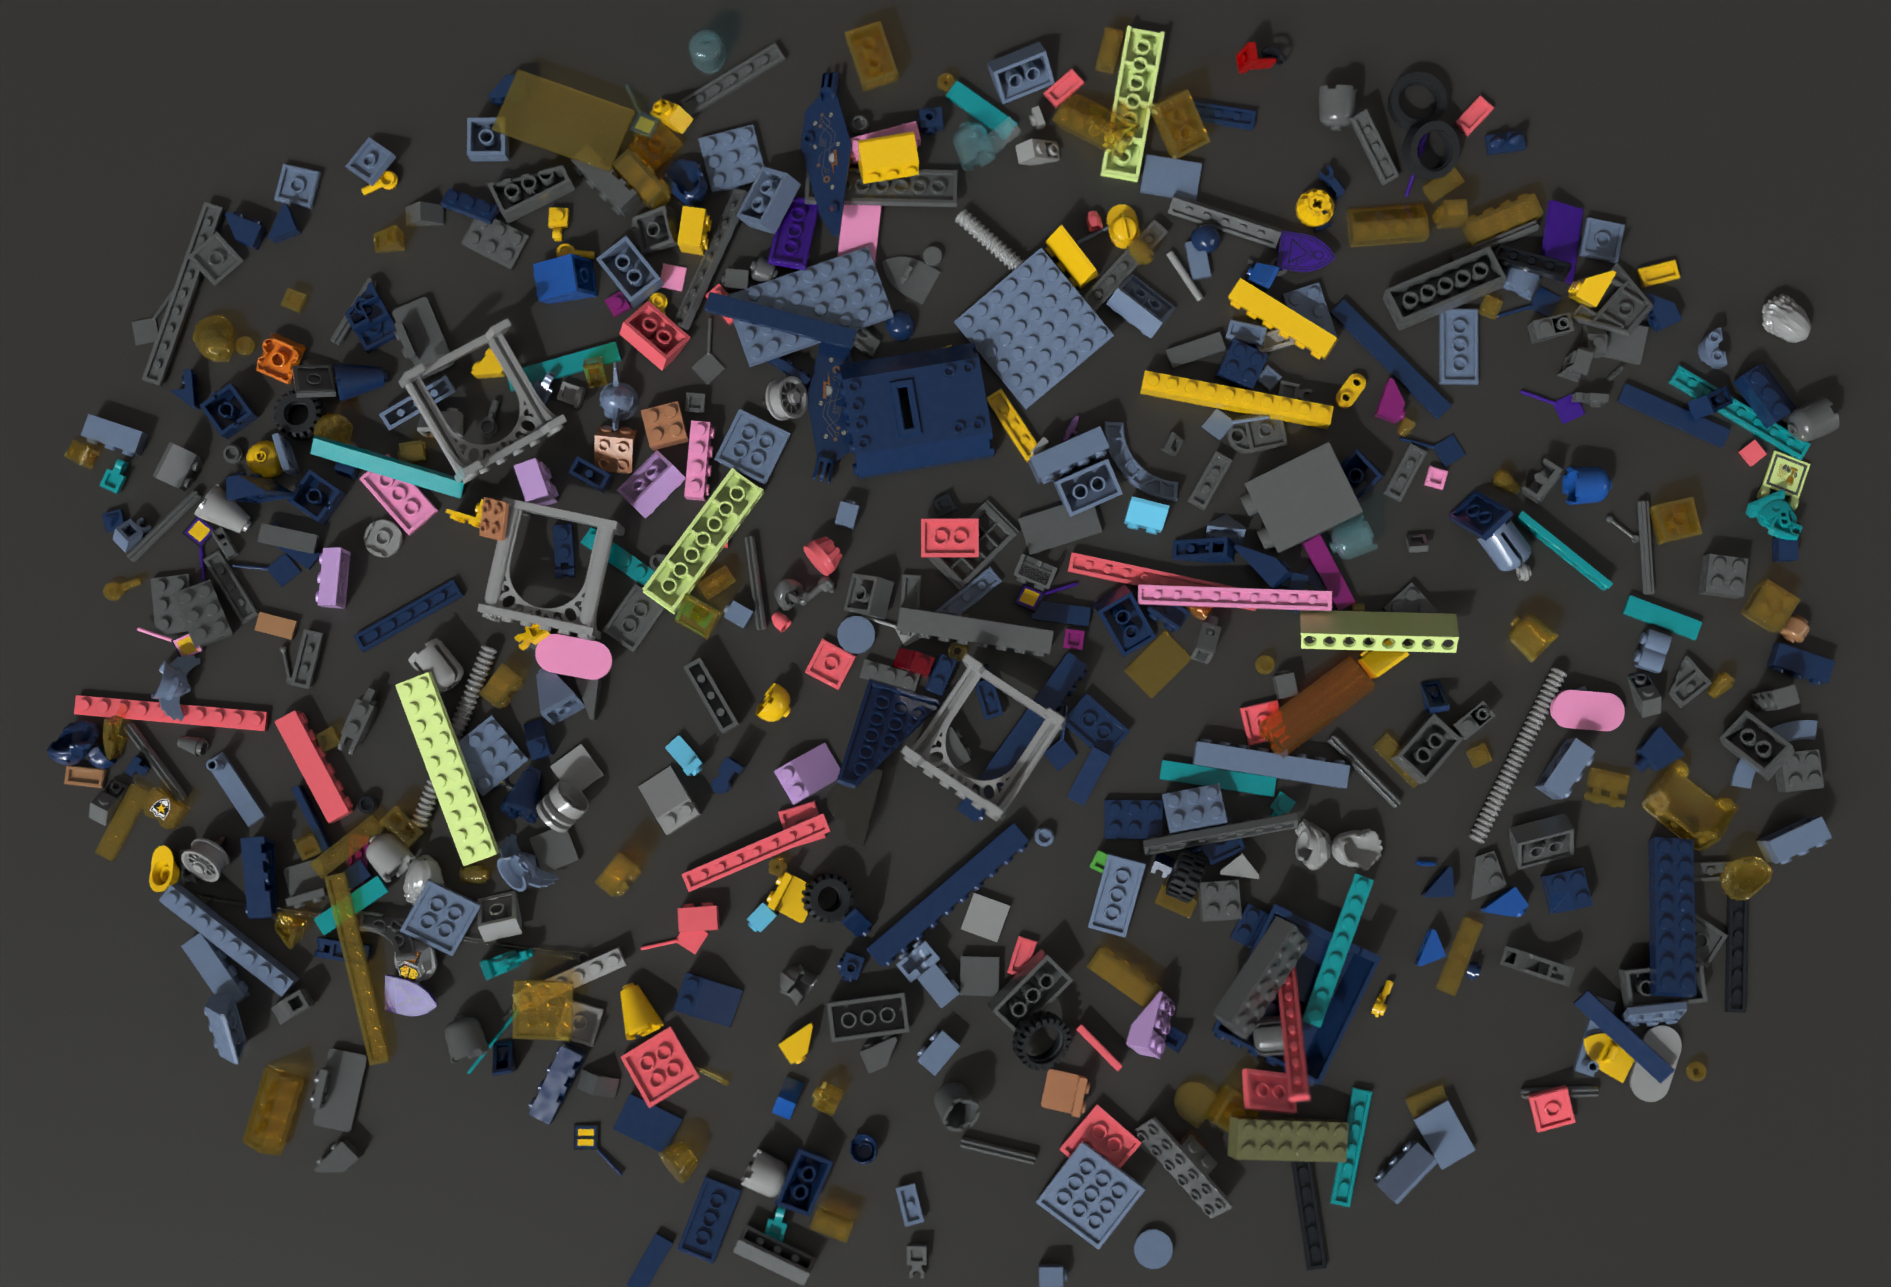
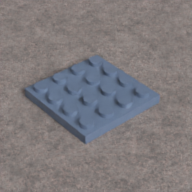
[1036,1140,1146,1250]

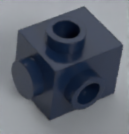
[916,107,943,135]
[837,951,865,982]

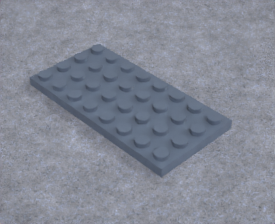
[727,247,894,367]

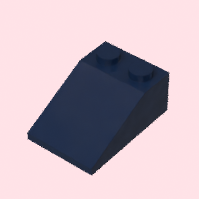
[226,472,295,503]
[1092,585,1156,657]
[673,971,743,1027]

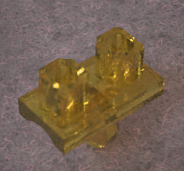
[697,565,736,600]

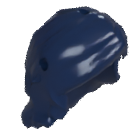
[663,158,708,205]
[46,720,100,765]

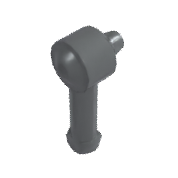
[800,575,835,606]

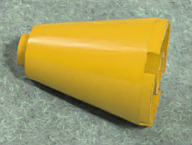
[620,983,664,1040]

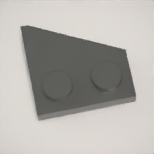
[1668,656,1712,708]
[1470,851,1507,900]

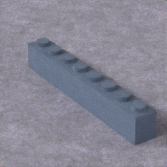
[1192,738,1350,789]
[159,883,300,997]

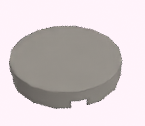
[364,519,403,558]

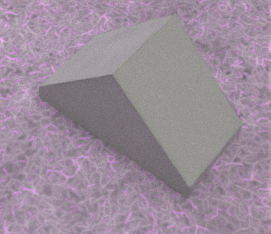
[1218,853,1259,879]

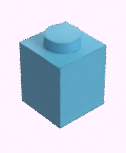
[747,902,778,933]

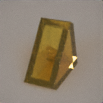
[373,225,405,253]
[583,356,608,388]
[65,440,100,470]
[274,912,307,949]

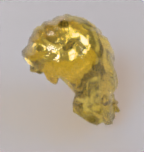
[192,315,234,362]
[1720,856,1774,901]

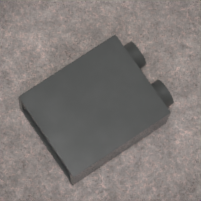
[1240,442,1364,554]

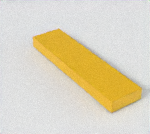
[986,389,1038,462]

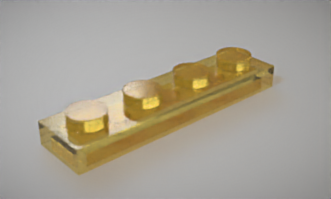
[309,815,384,879]
[1435,917,1483,996]

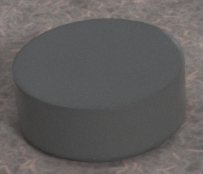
[923,247,942,267]

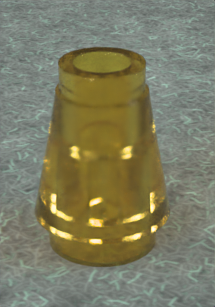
[1492,469,1521,495]
[1707,671,1735,700]

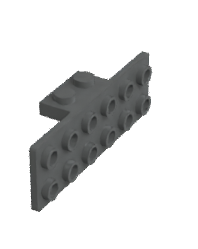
[1133,1117,1234,1219]

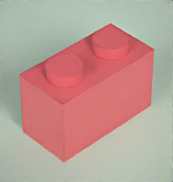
[678,902,720,932]

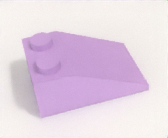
[774,743,840,805]

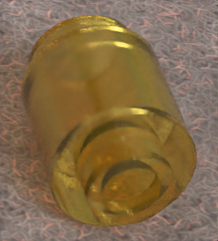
[1126,237,1154,266]
[460,864,490,884]

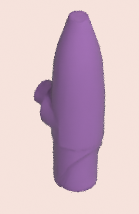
[1062,415,1079,442]

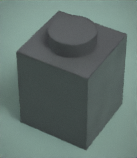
[722,269,750,292]
[1272,670,1298,700]

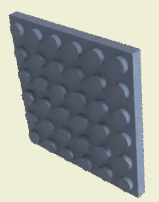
[954,248,1114,410]

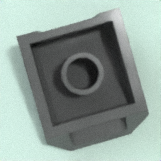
[632,205,679,254]

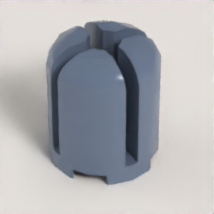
[1476,518,1532,571]

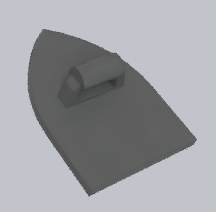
[882,257,941,305]

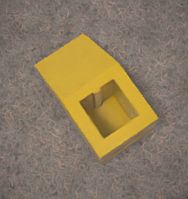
[650,98,693,134]
[471,348,506,379]

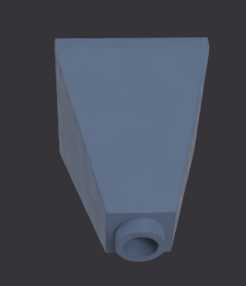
[536,668,585,726]

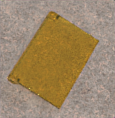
[1124,631,1191,699]

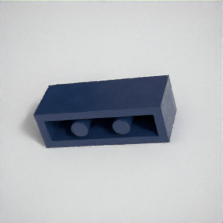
[1767,643,1835,686]

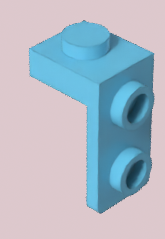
[665,736,705,776]

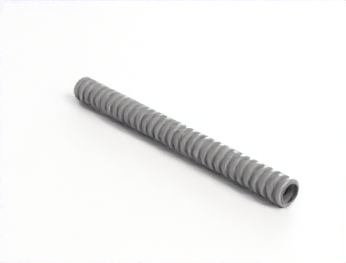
[955,209,1025,271]
[411,645,498,828]
[1469,667,1567,844]

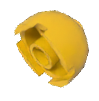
[246,440,283,479]
[755,683,791,722]

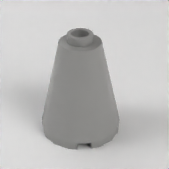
[194,484,252,533]

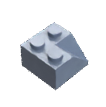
[467,117,509,161]

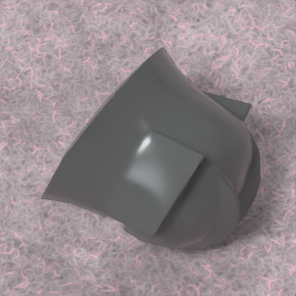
[779,963,819,1007]

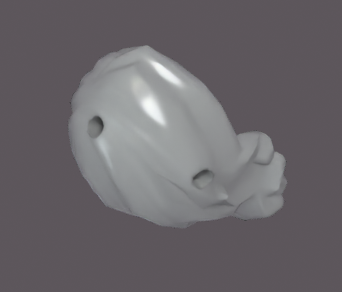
[1762,294,1812,343]
[1331,828,1383,871]
[403,854,445,906]

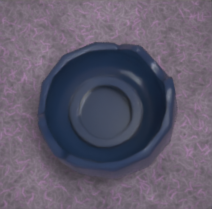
[1191,224,1221,254]
[885,309,915,341]
[850,1134,879,1164]

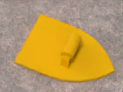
[1583,1033,1634,1083]

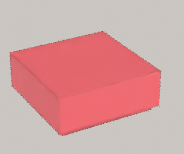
[1738,440,1767,467]

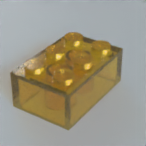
[844,21,899,92]
[1148,89,1210,159]
[612,149,672,210]

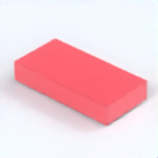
[1044,69,1084,108]
[1454,95,1494,136]
[1007,936,1037,975]

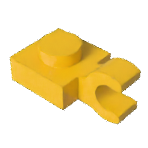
[548,207,569,241]

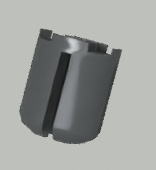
[1253,1015,1284,1056]

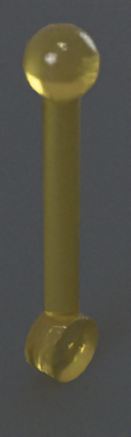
[694,1064,730,1086]

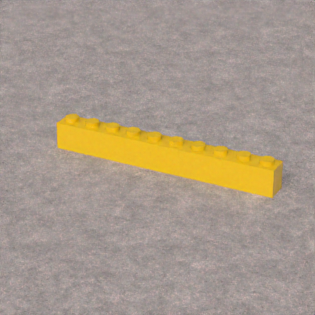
[1140,370,1334,429]

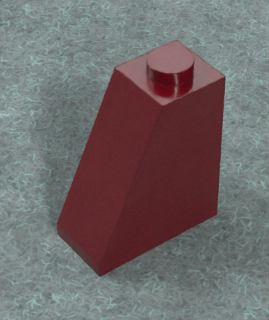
[892,648,935,679]

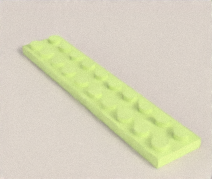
[395,671,500,866]

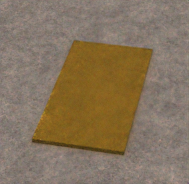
[492,70,635,172]

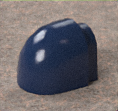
[87,743,117,769]

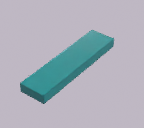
[946,81,1018,140]
[1622,595,1702,640]
[313,875,389,935]

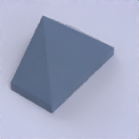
[1205,514,1246,545]

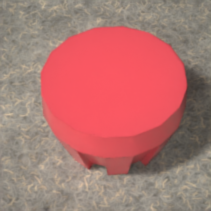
[803,536,843,576]

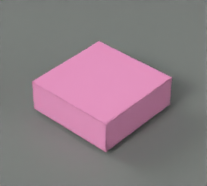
[1424,466,1448,490]

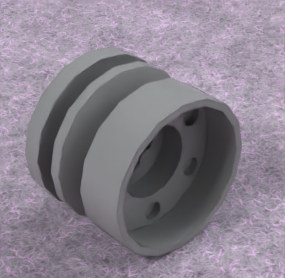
[536,780,589,833]

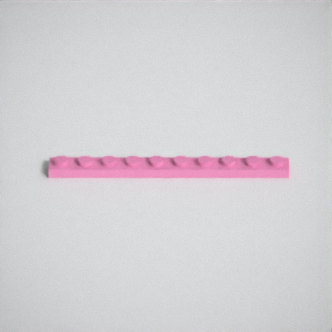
[1138,585,1332,611]

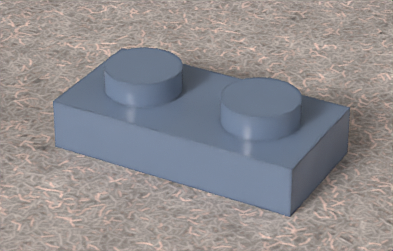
[896,1182,924,1227]

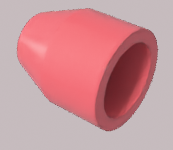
[1086,211,1103,232]
[771,611,792,632]

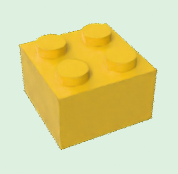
[677,206,712,255]

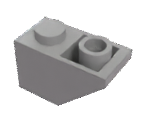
[1016,138,1060,165]

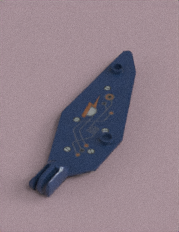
[801,72,852,236]
[808,342,853,484]

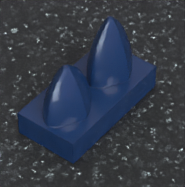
[1484,130,1526,156]

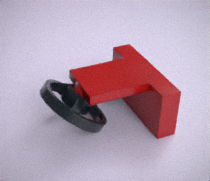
[1236,42,1287,74]

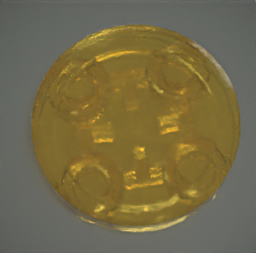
[314,413,353,444]

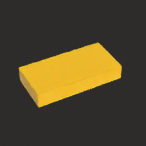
[1637,260,1680,288]

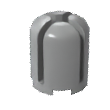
[408,638,464,693]

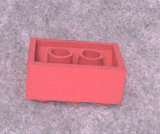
[619,301,691,371]

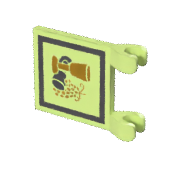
[1757,451,1810,510]

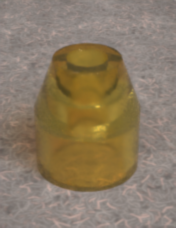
[1397,417,1416,437]

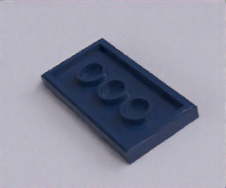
[677,1175,742,1264]

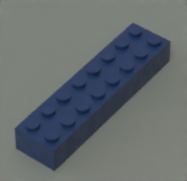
[1648,837,1697,998]

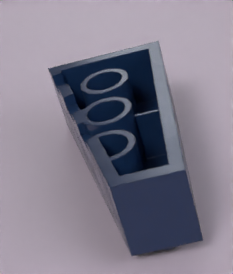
[240,836,277,919]
[528,1042,588,1125]

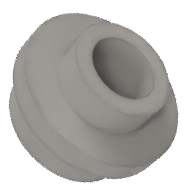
[1516,562,1531,581]

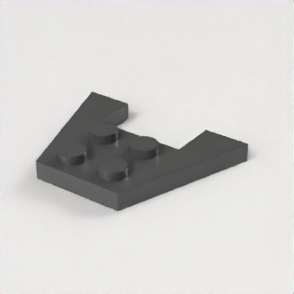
[1571,263,1653,336]

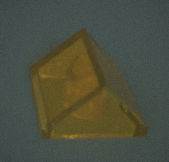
[674,592,722,640]

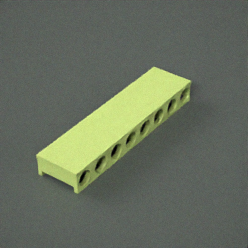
[1100,26,1165,182]
[642,468,764,614]
[1300,610,1459,653]

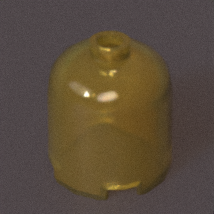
[1508,614,1559,663]

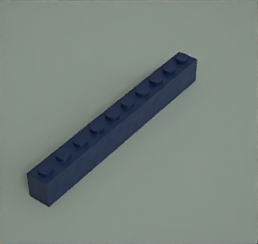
[957,652,1088,823]
[866,823,1029,967]

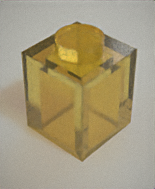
[397,440,428,464]
[293,832,321,861]

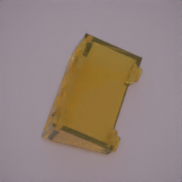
[1642,759,1739,851]

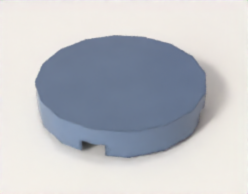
[837,616,875,654]
[1134,1229,1173,1269]

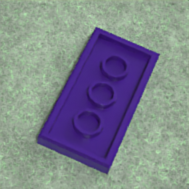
[768,196,819,271]
[1539,200,1583,284]

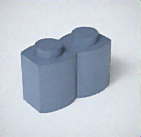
[1633,629,1672,674]

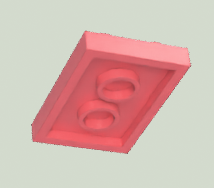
[921,519,979,558]
[1242,1068,1297,1115]

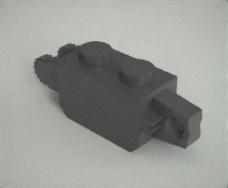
[337,687,378,755]

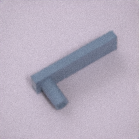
[206,752,266,827]
[1573,996,1616,1077]

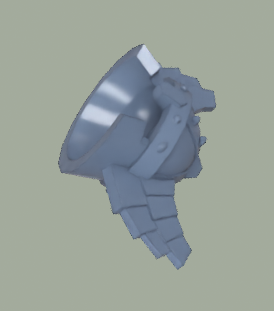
[599,362,639,431]
[151,654,200,721]
[497,833,559,891]

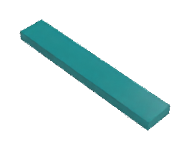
[507,341,621,392]
[1514,511,1613,590]
[1159,760,1277,797]
[1330,1087,1373,1207]

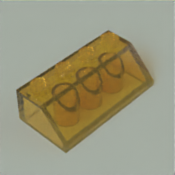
[1052,94,1140,158]
[1347,203,1430,247]
[242,1067,304,1156]

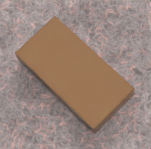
[254,612,298,640]
[64,765,107,788]

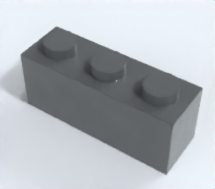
[1752,684,1800,713]

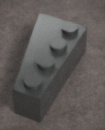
[571,145,642,218]
[487,165,576,223]

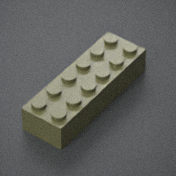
[1228,1116,1348,1162]

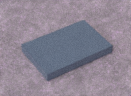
[1140,154,1202,201]
[1412,1099,1475,1170]

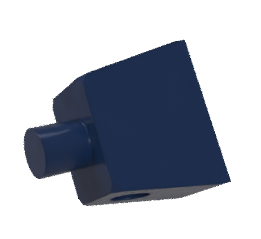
[1634,726,1684,773]

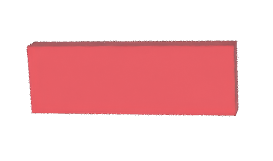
[1075,1023,1122,1072]

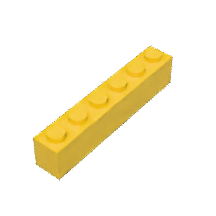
[1228,278,1338,360]

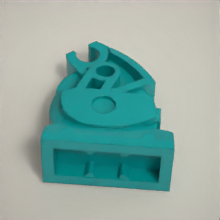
[1745,489,1803,540]
[479,948,534,981]

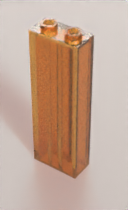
[1258,656,1375,758]

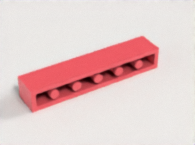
[274,710,353,823]

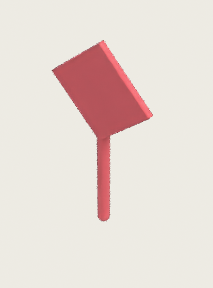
[640,931,708,954]

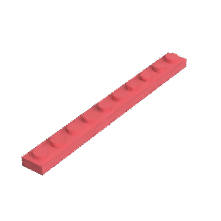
[1067,552,1256,611]
[74,695,269,731]

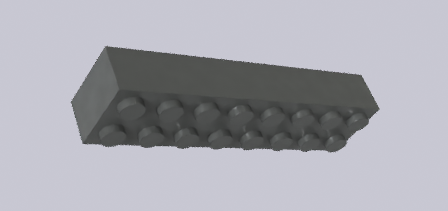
[897,606,1054,657]

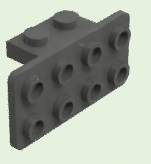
[392,297,455,379]
[310,1048,368,1132]

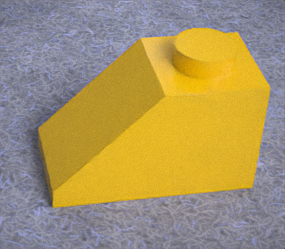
[778,1022,814,1064]

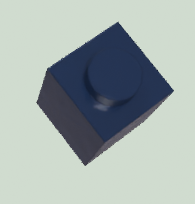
[1772,538,1799,562]

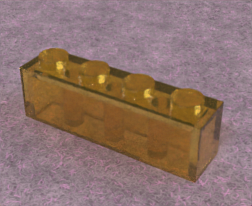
[1461,193,1544,246]
[1086,947,1162,1008]

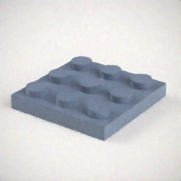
[698,125,764,194]
[714,409,791,485]
[458,715,528,796]
[400,879,481,956]

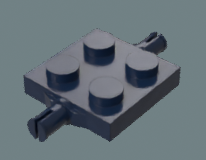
[1189,814,1246,865]

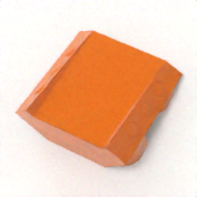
[256,333,306,384]

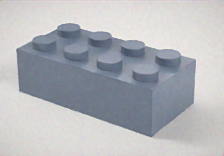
[1029,426,1110,485]

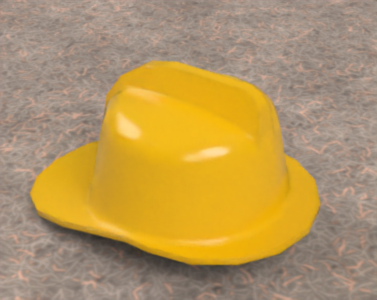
[1107,204,1140,249]
[149,845,180,892]

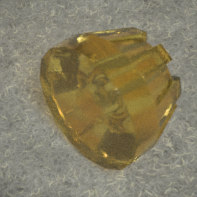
[659,1142,698,1184]

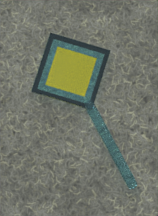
[625,84,661,138]

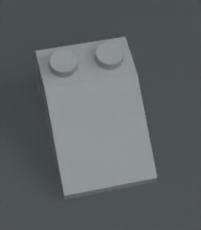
[638,766,701,835]

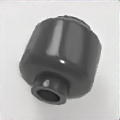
[749,257,779,283]

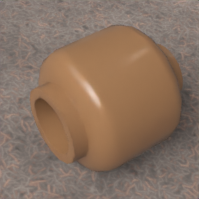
[1780,615,1810,645]

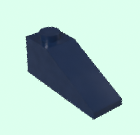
[1172,537,1235,563]
[1234,544,1292,589]
[841,906,873,937]

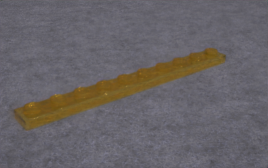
[324,872,391,1066]

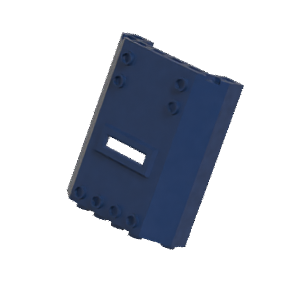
[836,343,994,480]
[1211,904,1382,1086]

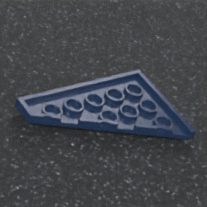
[836,680,941,788]

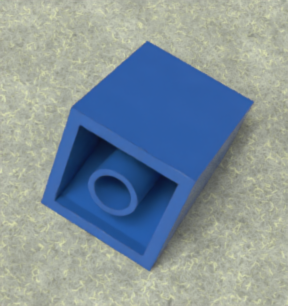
[533,254,597,304]

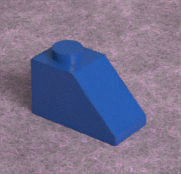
[1245,263,1279,293]
[1480,886,1529,917]

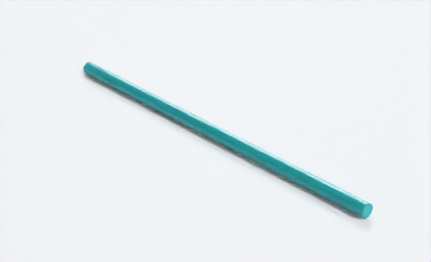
[467,1008,520,1075]

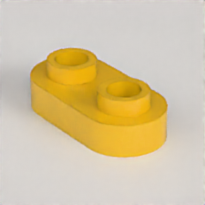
[1335,373,1366,409]

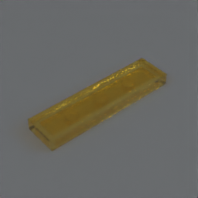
[95,784,150,861]

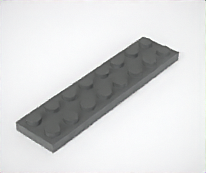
[805,168,957,207]

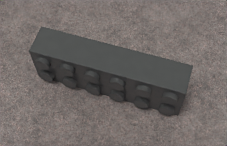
[1383,246,1507,331]
[1213,916,1309,1039]

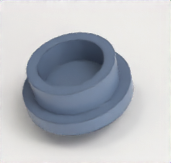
[1034,827,1054,847]

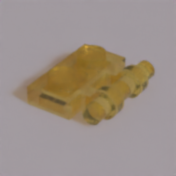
[1585,768,1630,808]

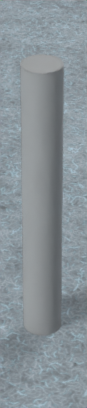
[1167,251,1204,302]

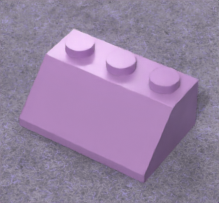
[617,450,686,519]
[316,547,351,609]

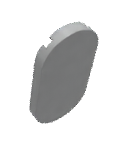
[1629,1025,1682,1102]

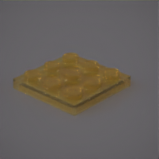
[512,979,574,1041]

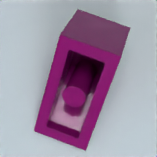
[1374,378,1406,424]

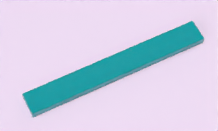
[1668,365,1811,460]
[310,435,465,499]

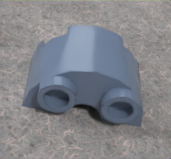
[1503,266,1540,301]
[1698,327,1727,369]
[896,938,940,983]

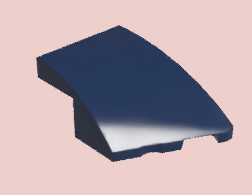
[345,282,396,353]

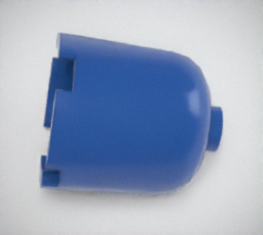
[1562,467,1612,505]

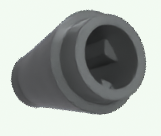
[177,736,209,756]

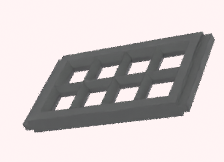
[928,500,1020,591]

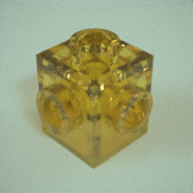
[812,1081,844,1116]

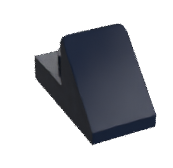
[170,369,200,410]
[1421,680,1450,713]

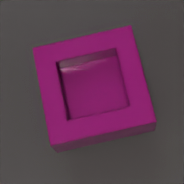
[604,291,631,318]
[1063,629,1085,651]

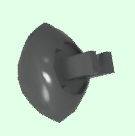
[774,578,808,611]

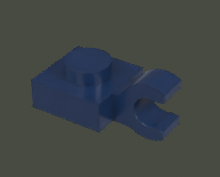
[1318,165,1345,201]

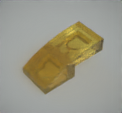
[103,715,125,760]

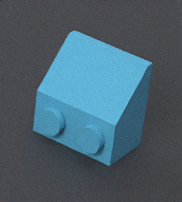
[1124,496,1169,535]

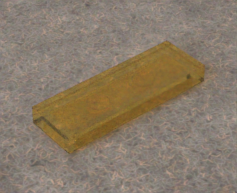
[1372,733,1418,788]

